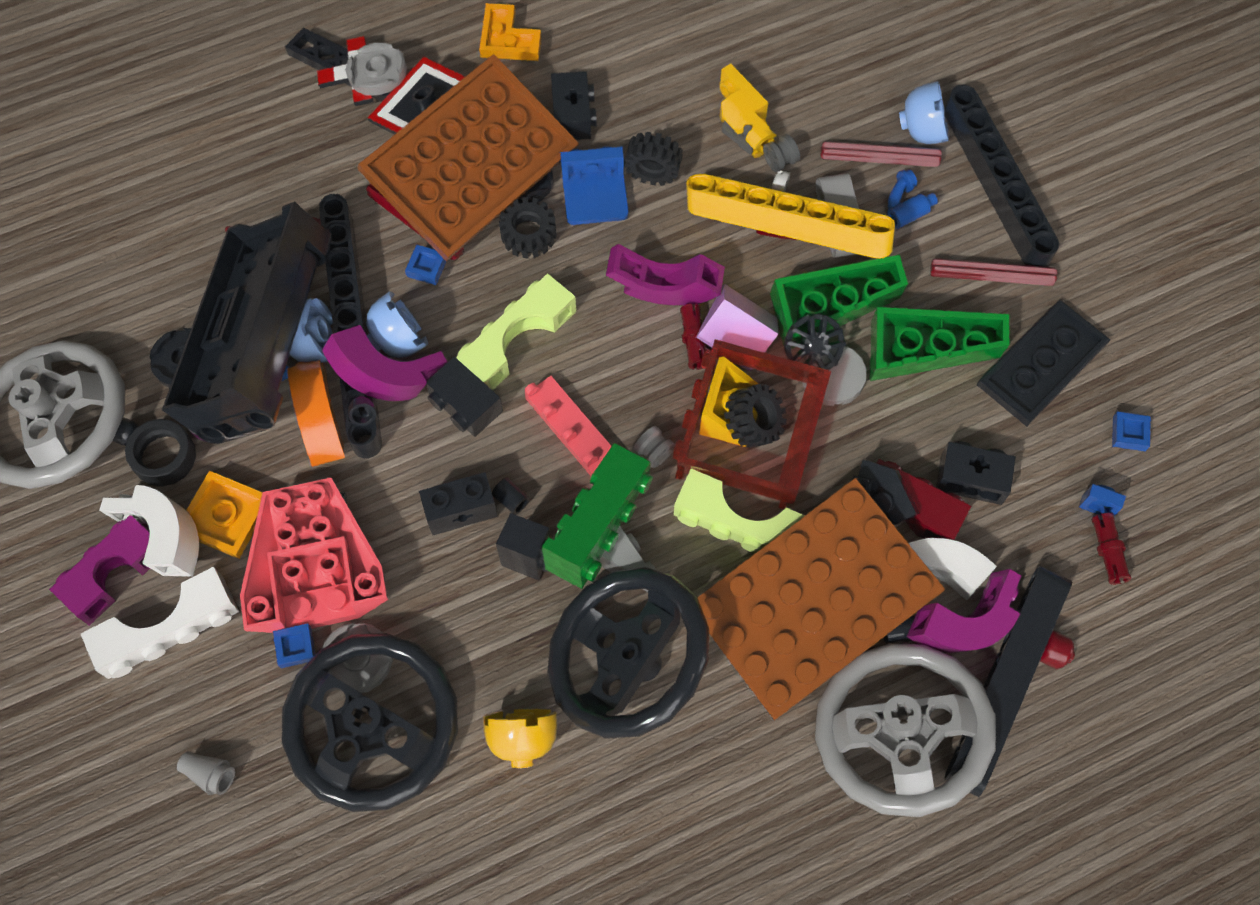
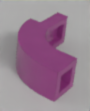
[606,244,725,306]
[322,325,447,401]
[907,569,1021,653]

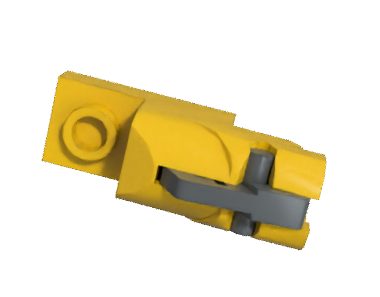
[719,63,777,158]

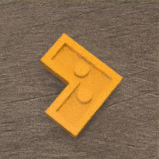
[479,3,541,61]

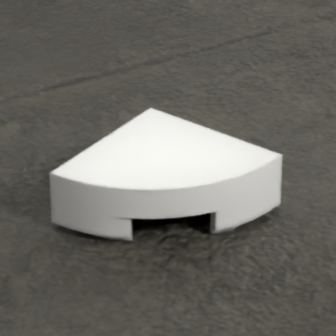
[772,171,790,192]

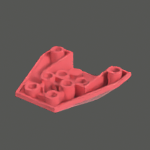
[240,478,388,633]

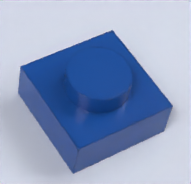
[405,245,446,285]
[1112,412,1151,452]
[1079,484,1126,516]
[273,624,315,668]

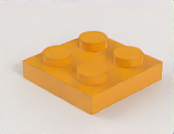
[186,471,263,559]

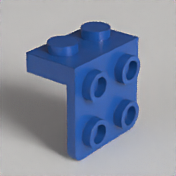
[560,146,628,225]

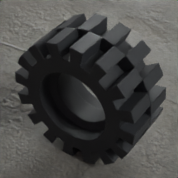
[624,132,683,186]
[499,197,556,258]
[724,384,787,448]

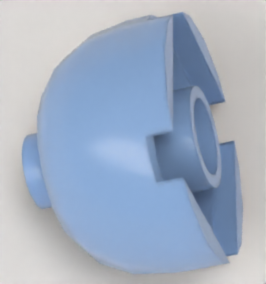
[899,81,949,144]
[366,291,428,358]
[289,298,333,363]

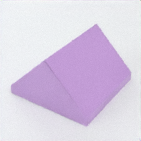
[696,284,779,371]

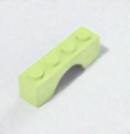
[456,273,576,390]
[674,469,805,553]

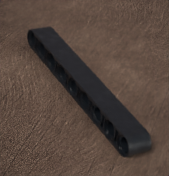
[319,194,382,459]

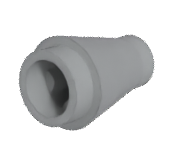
[177,751,235,795]

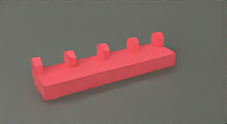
[524,376,612,476]

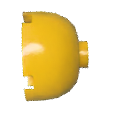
[483,709,557,768]

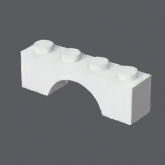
[81,567,239,679]

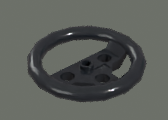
[547,567,709,739]
[282,633,458,812]

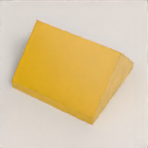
[699,357,758,447]

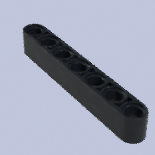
[944,84,1059,267]
[944,565,1072,797]

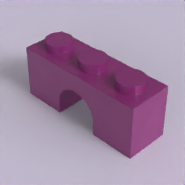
[49,514,150,626]

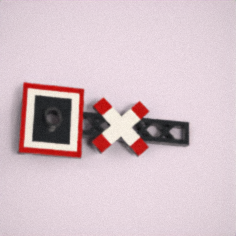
[285,28,465,135]

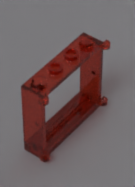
[672,339,831,510]

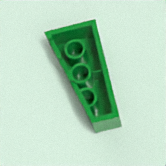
[770,255,908,349]
[870,307,1010,381]
[542,443,653,589]

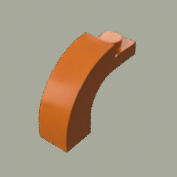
[287,360,345,467]

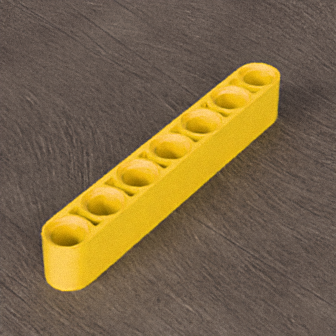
[686,174,895,259]

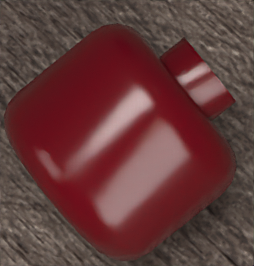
[1040,630,1075,669]

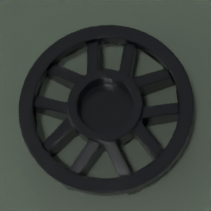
[784,313,846,375]

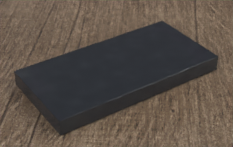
[977,300,1111,427]

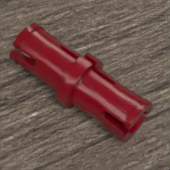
[680,303,709,370]
[1091,513,1132,585]

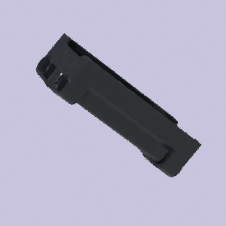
[162,201,332,444]

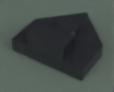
[852,459,920,526]

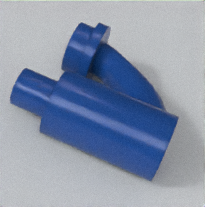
[887,170,938,229]

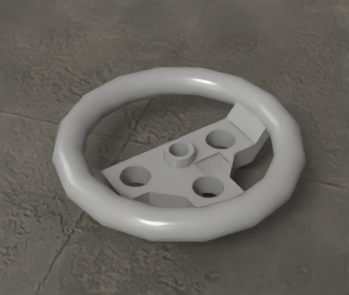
[0,340,125,489]
[815,643,996,817]

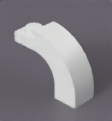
[99,485,199,577]
[908,538,997,600]

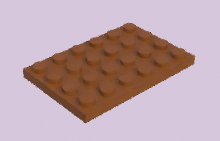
[357,54,579,262]
[697,478,945,721]

